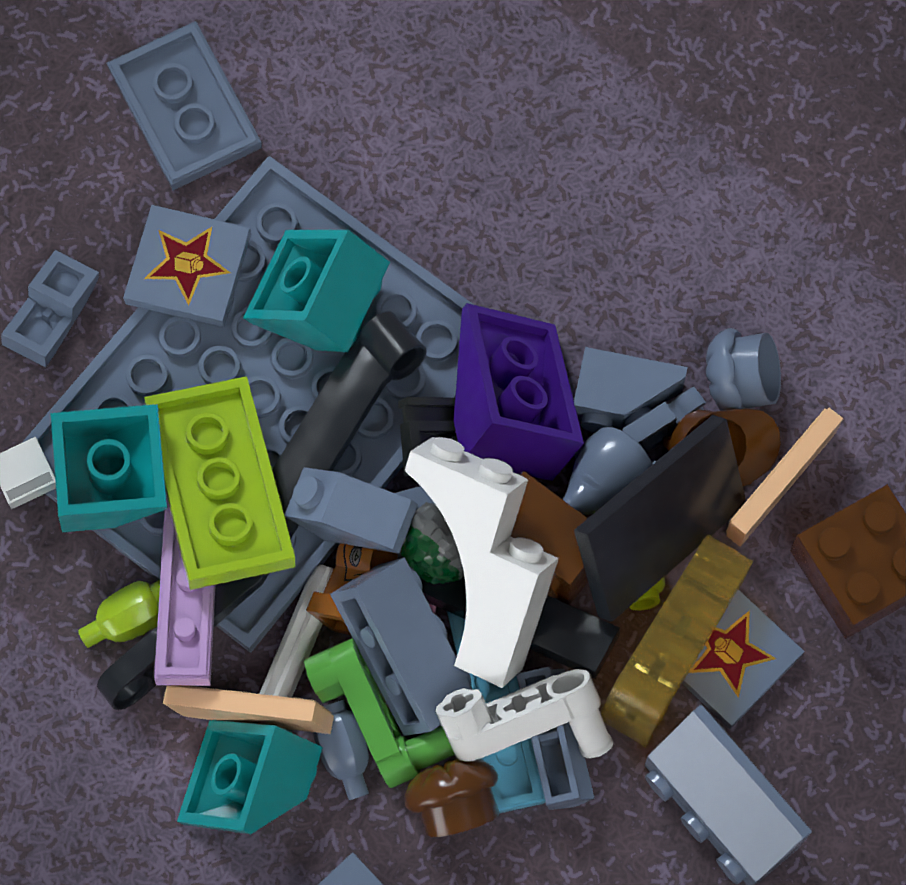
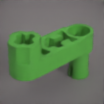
[304,638,455,788]

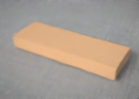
[726,407,843,547]
[163,685,334,734]

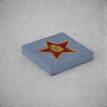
[123,205,251,327]
[653,579,805,729]

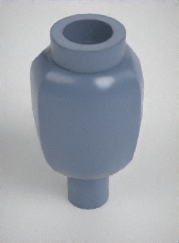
[312,700,369,800]

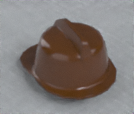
[662,408,781,486]

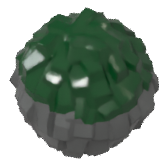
[401,502,464,585]

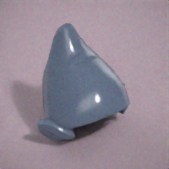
[563,427,656,516]

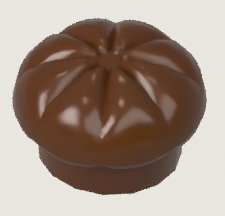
[405,758,500,837]

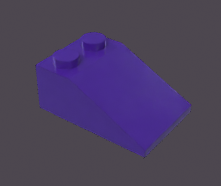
[454,303,584,481]

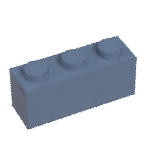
[330,557,473,736]

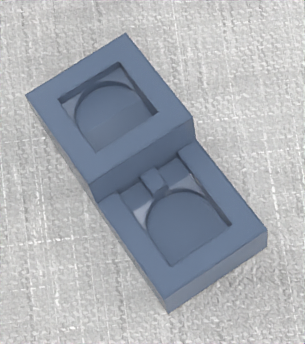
[1,250,99,368]

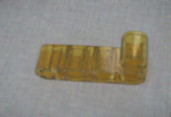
[601,535,754,747]

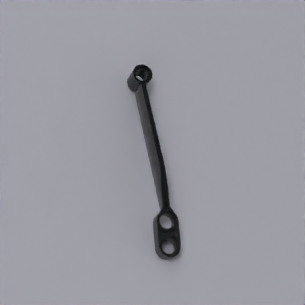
[97,311,427,710]

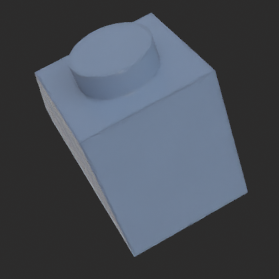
[574,347,688,433]
[284,467,418,553]

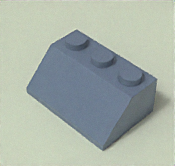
[644,704,812,885]

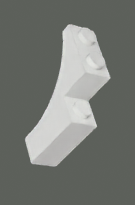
[405,437,559,688]

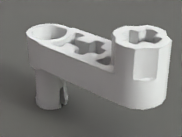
[436,669,613,761]

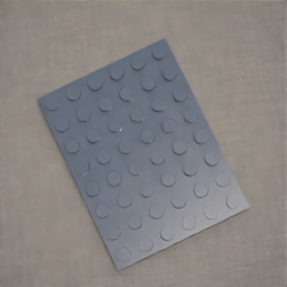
[22,156,474,653]

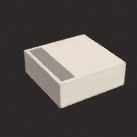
[0,436,56,509]

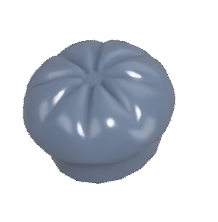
[706,328,781,411]

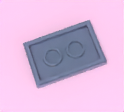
[107,21,262,190]

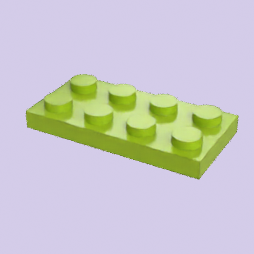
[144,376,295,590]

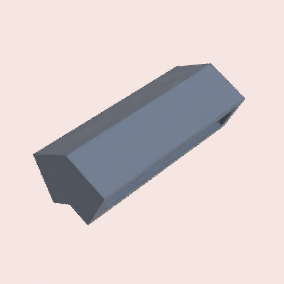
[517,666,594,810]

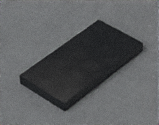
[574,415,746,622]

